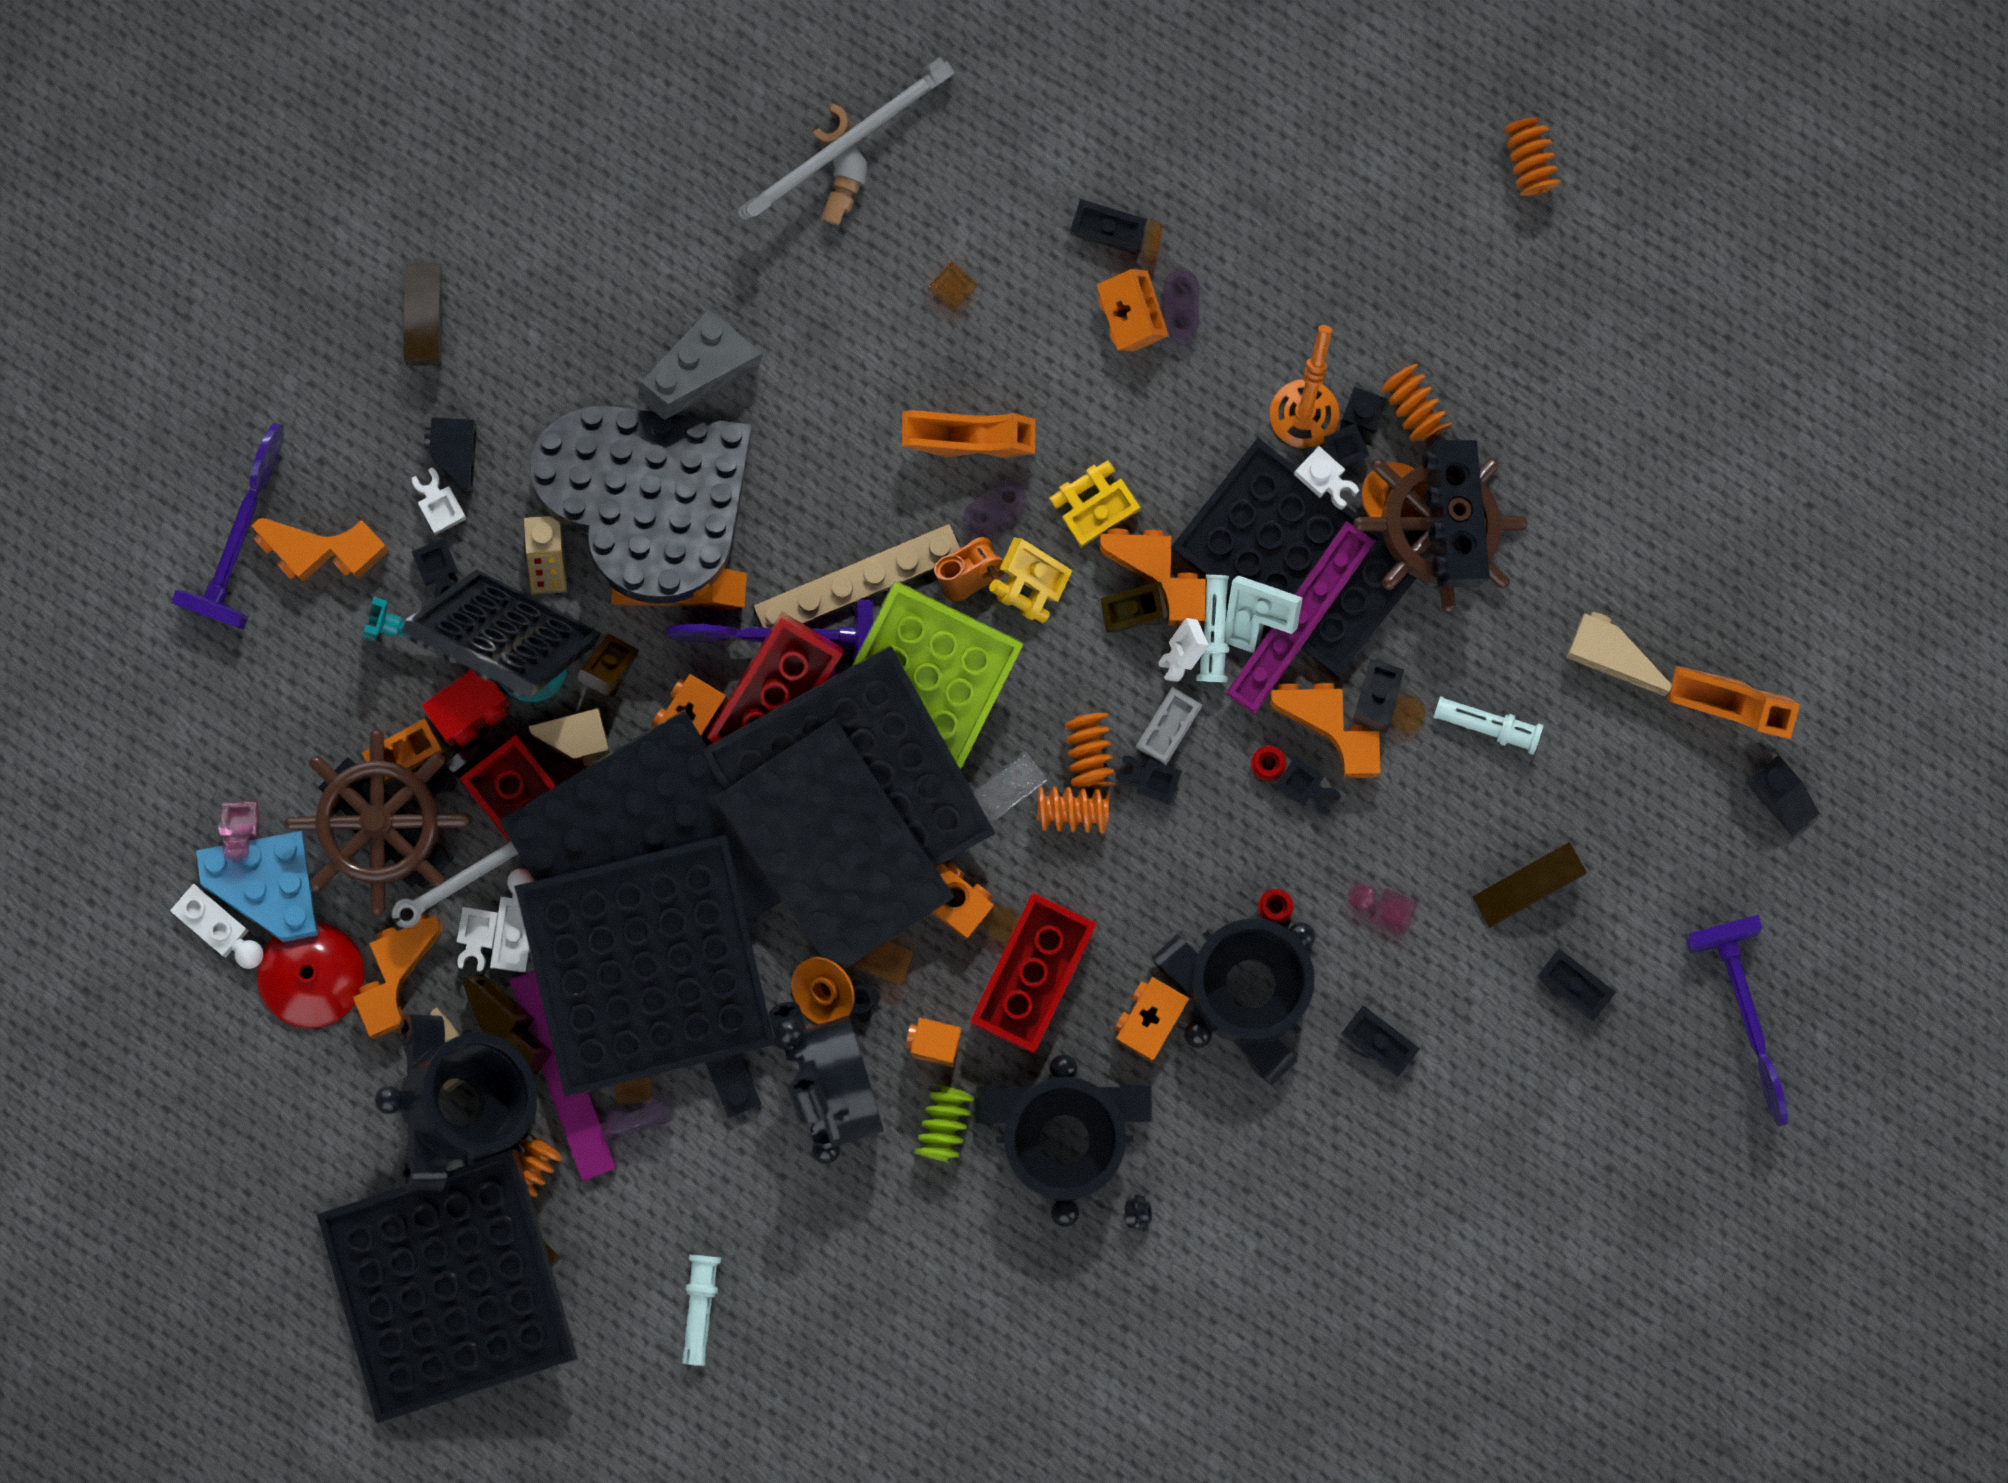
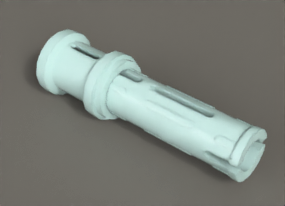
[1196,574,1229,682]
[1433,696,1543,755]
[682,1254,721,1366]

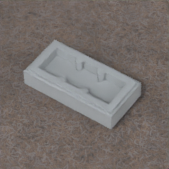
[1135,686,1203,765]

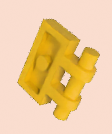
[1049,460,1141,548]
[989,537,1073,623]

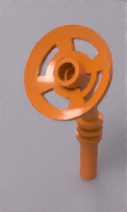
[1269,325,1340,449]

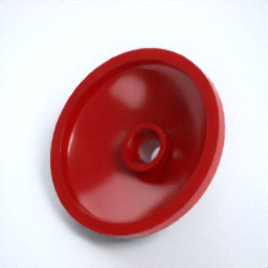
[257,922,365,1029]

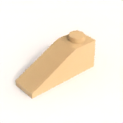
[1566,612,1672,696]

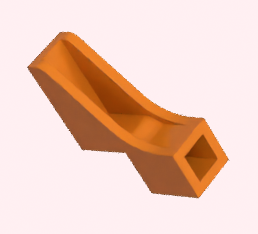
[901,410,1036,458]
[251,518,389,582]
[1100,529,1206,627]
[611,569,747,611]
[1667,666,1800,739]
[1270,683,1380,778]
[353,913,443,1039]

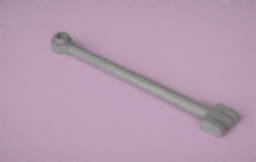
[737,57,955,220]
[392,842,518,928]

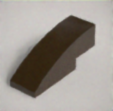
[403,264,443,366]
[1472,842,1587,928]
[463,975,552,1075]

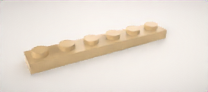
[754,524,960,628]

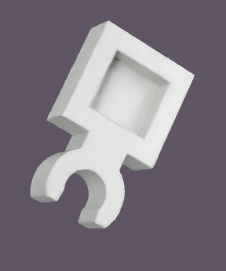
[1294,446,1359,510]
[412,468,467,535]
[1159,618,1209,682]
[457,907,498,973]

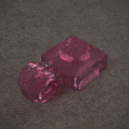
[218,801,260,862]
[1348,883,1418,936]

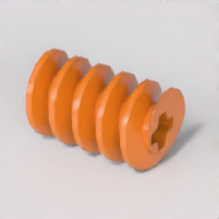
[1504,117,1561,196]
[1382,364,1453,442]
[1064,713,1116,789]
[1037,786,1110,834]
[518,1132,563,1198]

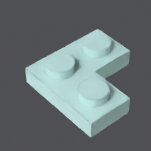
[1224,576,1303,653]

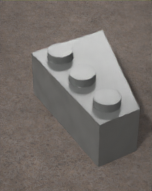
[637,310,763,420]

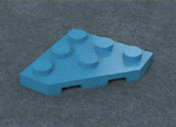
[196,831,318,942]

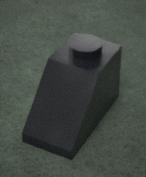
[424,417,477,495]
[1745,754,1820,836]

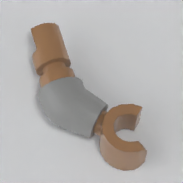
[813,104,867,225]

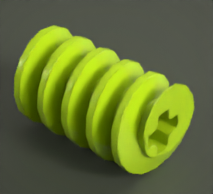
[914,1084,975,1163]

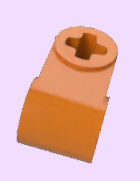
[934,537,1005,601]

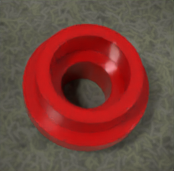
[1251,746,1286,781]
[1258,889,1294,924]

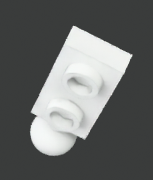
[490,868,535,973]
[170,884,263,969]

